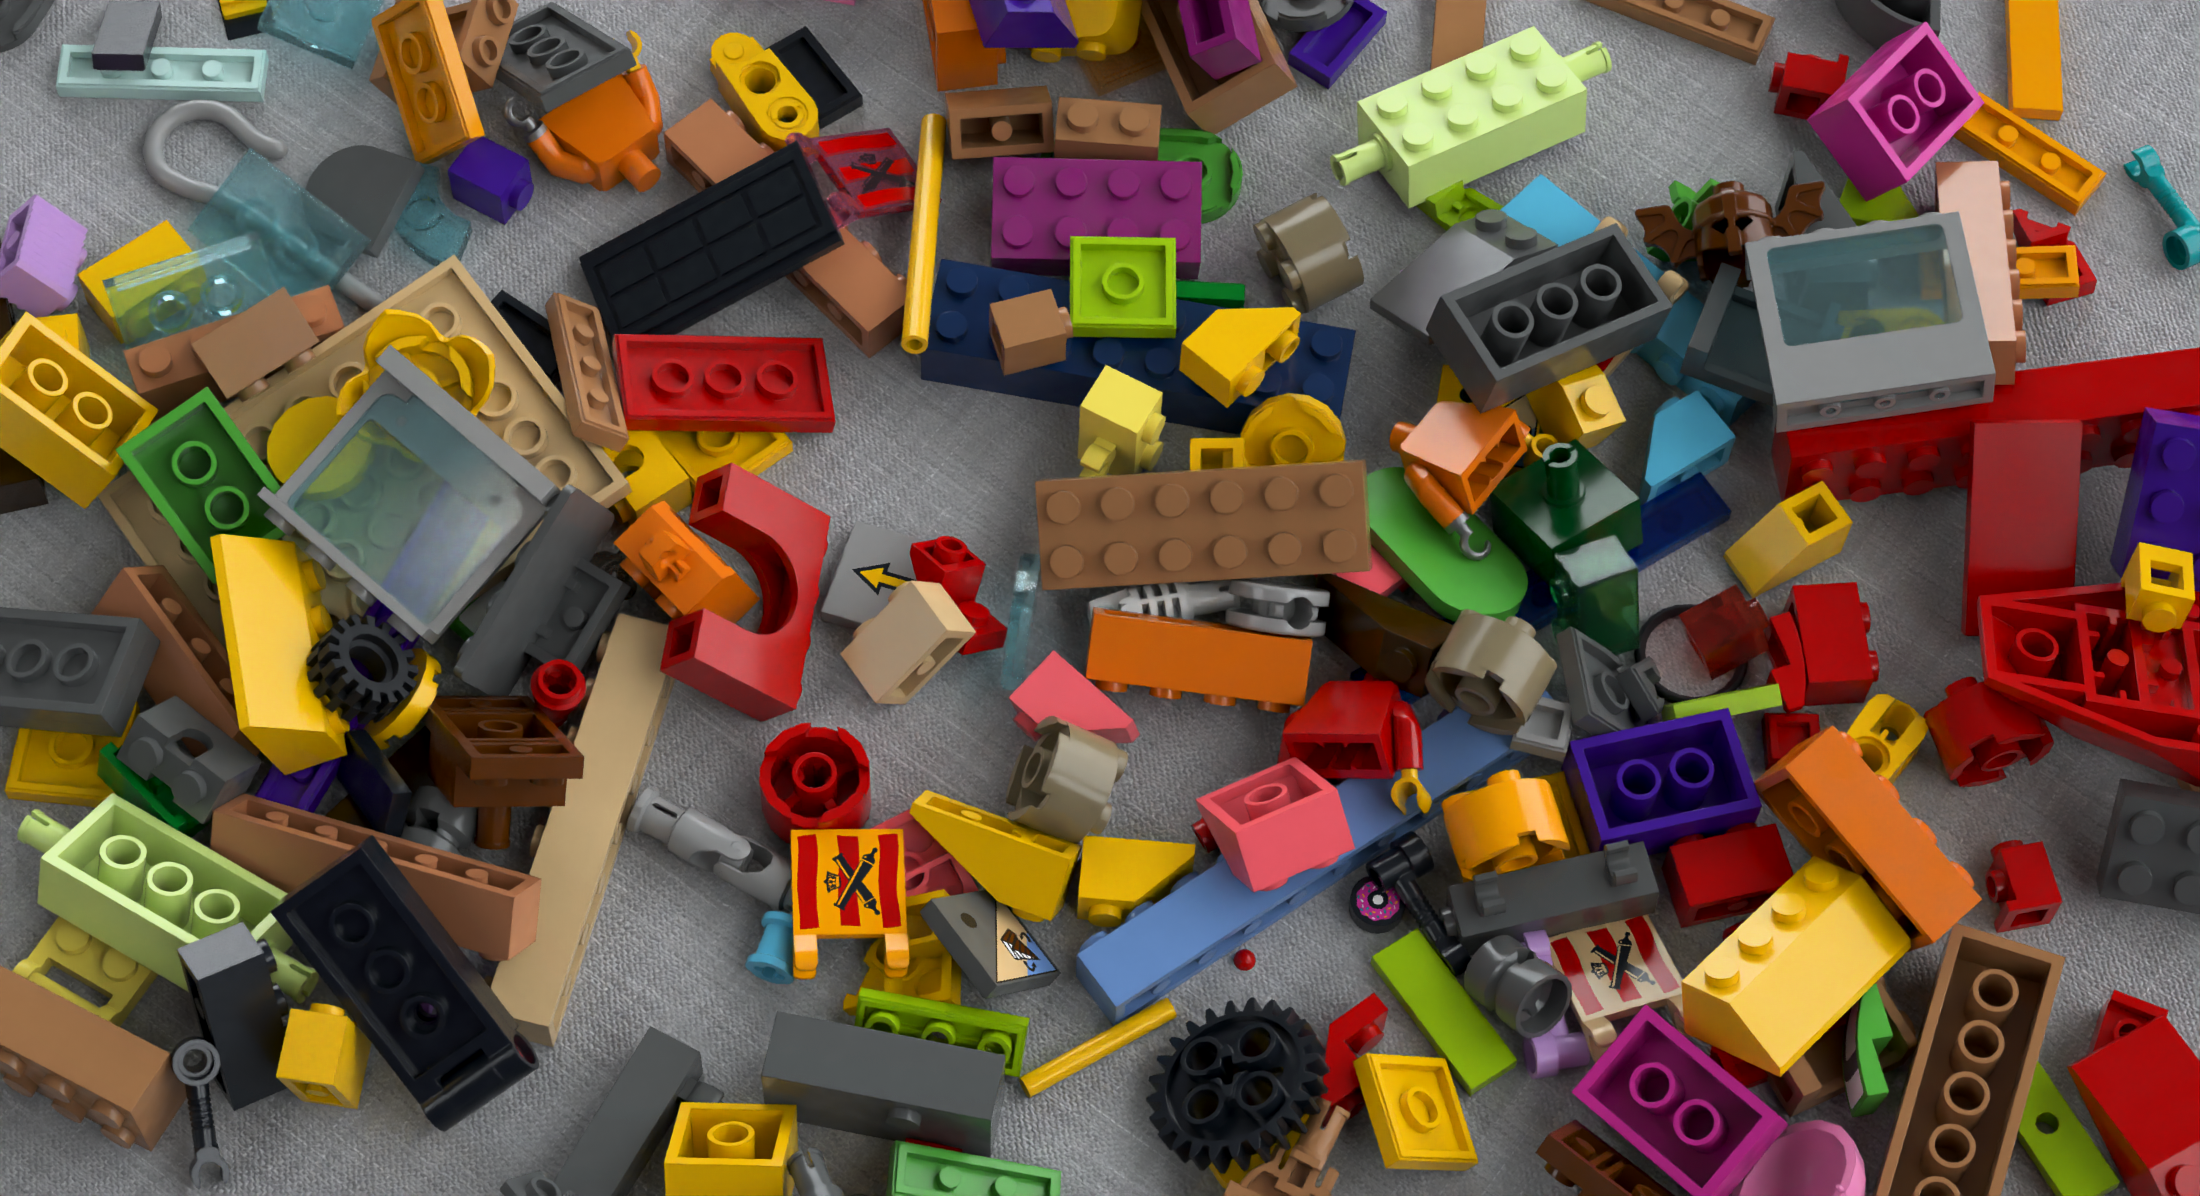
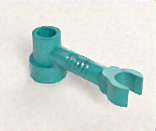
[2124,145,2200,270]

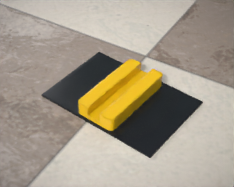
[218,0,276,41]

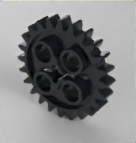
[1146,997,1330,1174]

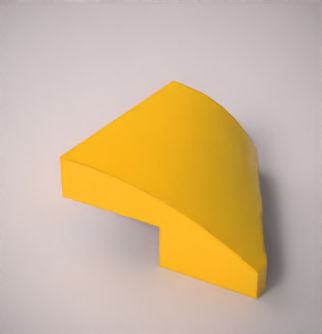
[843,889,962,1016]

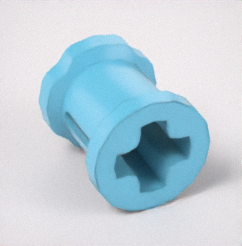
[745,911,794,984]

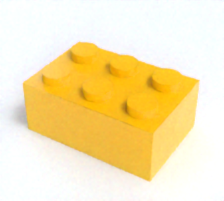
[0,311,159,509]

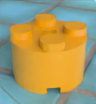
[1441,769,1570,883]

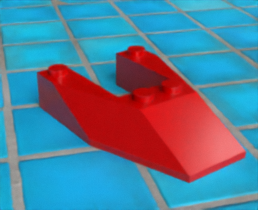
[1976,582,2200,788]

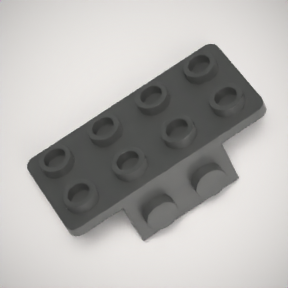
[454,484,631,696]

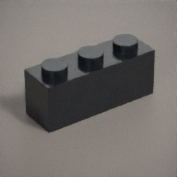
[177,922,289,1111]

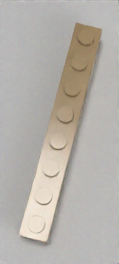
[484,613,676,1047]

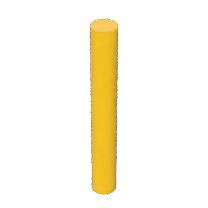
[1019,997,1177,1098]

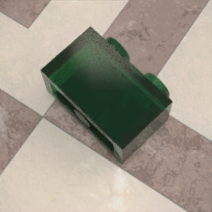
[1550,535,1640,656]

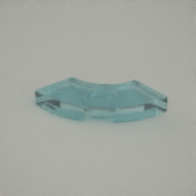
[394,163,472,266]
[1000,553,1041,691]

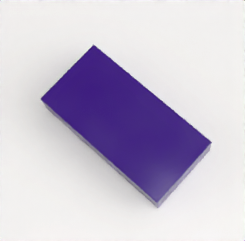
[1287,0,1387,90]

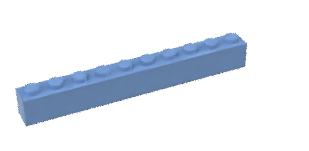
[1076,689,1554,1026]

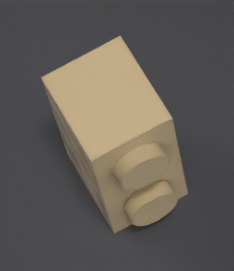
[840,581,976,705]

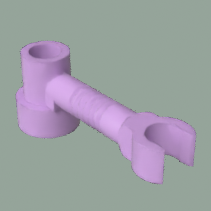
[1522,930,1590,1079]

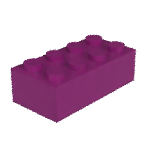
[991,157,1202,279]

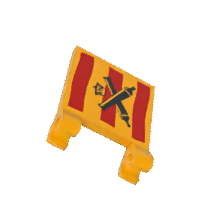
[790,829,909,980]

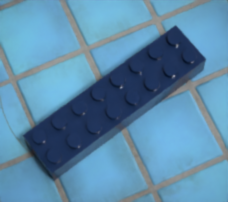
[920,259,1356,435]

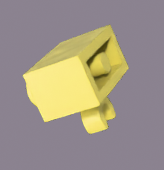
[1077,365,1166,477]

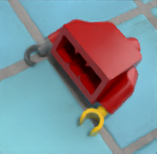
[1277,673,1432,815]

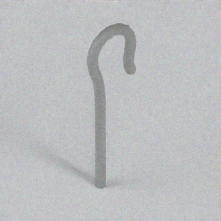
[142,99,386,312]

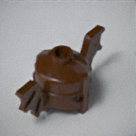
[1635,181,1826,288]

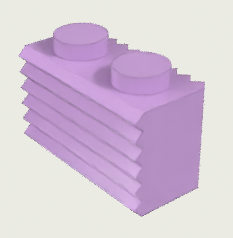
[0,194,88,318]

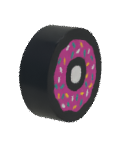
[1349,876,1406,934]

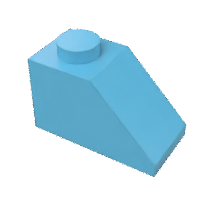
[1638,390,1736,512]

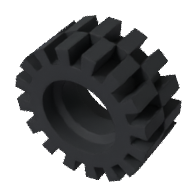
[306,614,418,725]

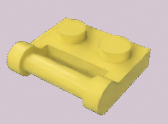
[12,917,159,1027]

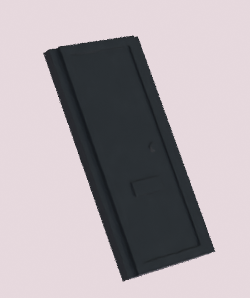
[579,141,845,342]

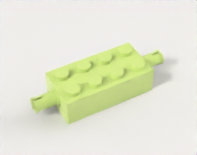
[1330,26,1612,208]
[17,793,319,1004]

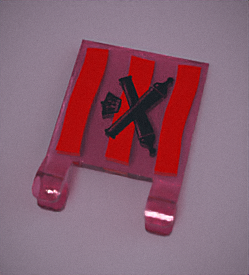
[785,128,942,229]

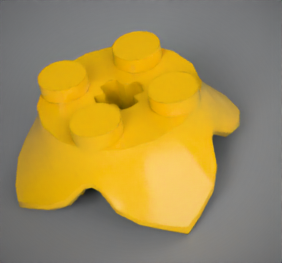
[335,309,496,464]

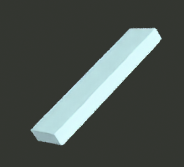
[56,44,269,102]

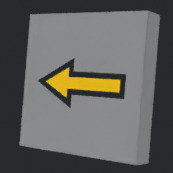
[821,520,925,630]

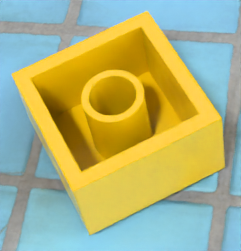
[664,1102,798,1196]

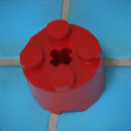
[1923,677,2054,788]
[759,723,871,844]

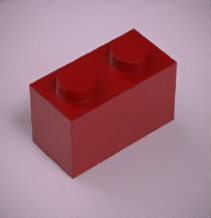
[1783,582,1879,706]
[1661,823,1794,928]

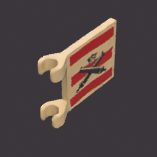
[1548,914,1692,1062]

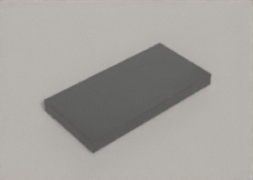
[496,2,637,113]

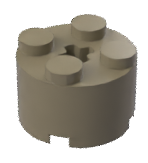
[1253,193,1364,314]
[1425,609,1557,735]
[1006,716,1128,843]

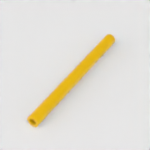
[901,113,947,354]

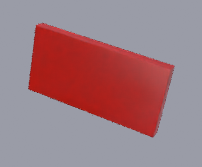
[612,334,836,433]
[1961,419,2083,636]

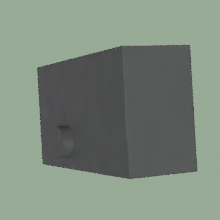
[1426,223,1673,414]
[761,1011,1005,1158]

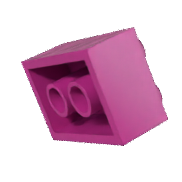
[1807,21,1984,202]
[1571,1004,1789,1196]

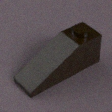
[1315,574,1453,698]

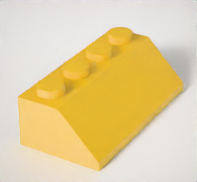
[210,534,350,775]
[1681,856,1911,1077]

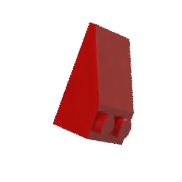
[2066,1015,2200,1196]

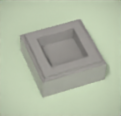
[1509,697,1573,762]

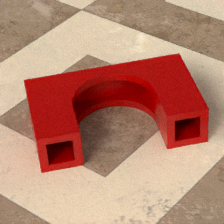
[660,463,831,722]

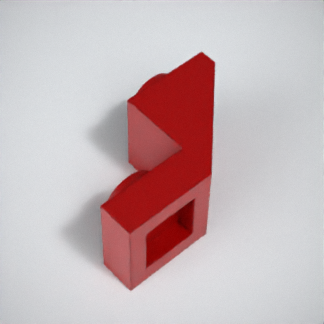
[909,536,1008,656]
[1319,993,1388,1128]

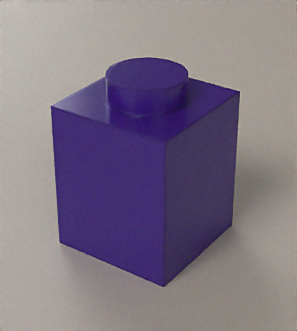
[447,137,534,225]

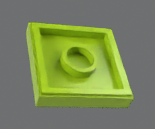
[1070,236,1176,338]

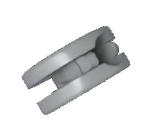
[1225,578,1330,637]

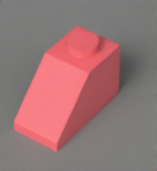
[1009,650,1140,744]

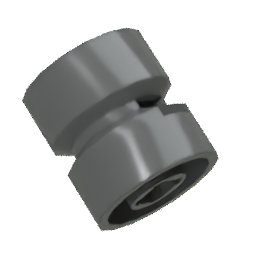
[400,786,478,856]
[1464,935,1572,1039]

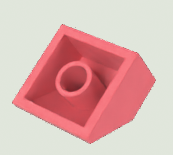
[1195,757,1355,893]

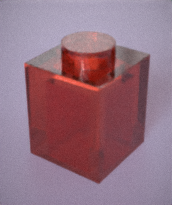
[1679,584,1771,680]

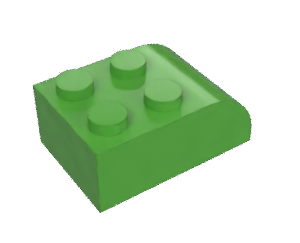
[115,386,304,585]

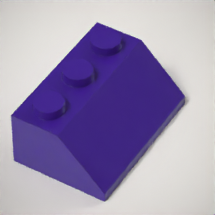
[969,0,1079,48]

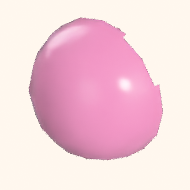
[1731,1120,1866,1196]

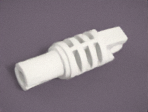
[1087,579,1240,626]

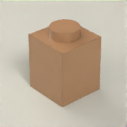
[989,289,1073,376]

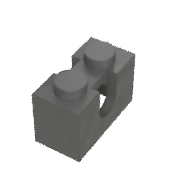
[116,695,262,824]

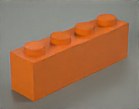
[1085,607,1313,713]

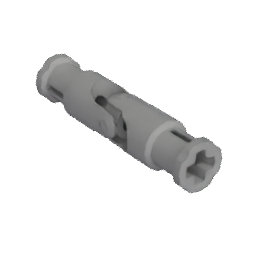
[627,786,792,911]

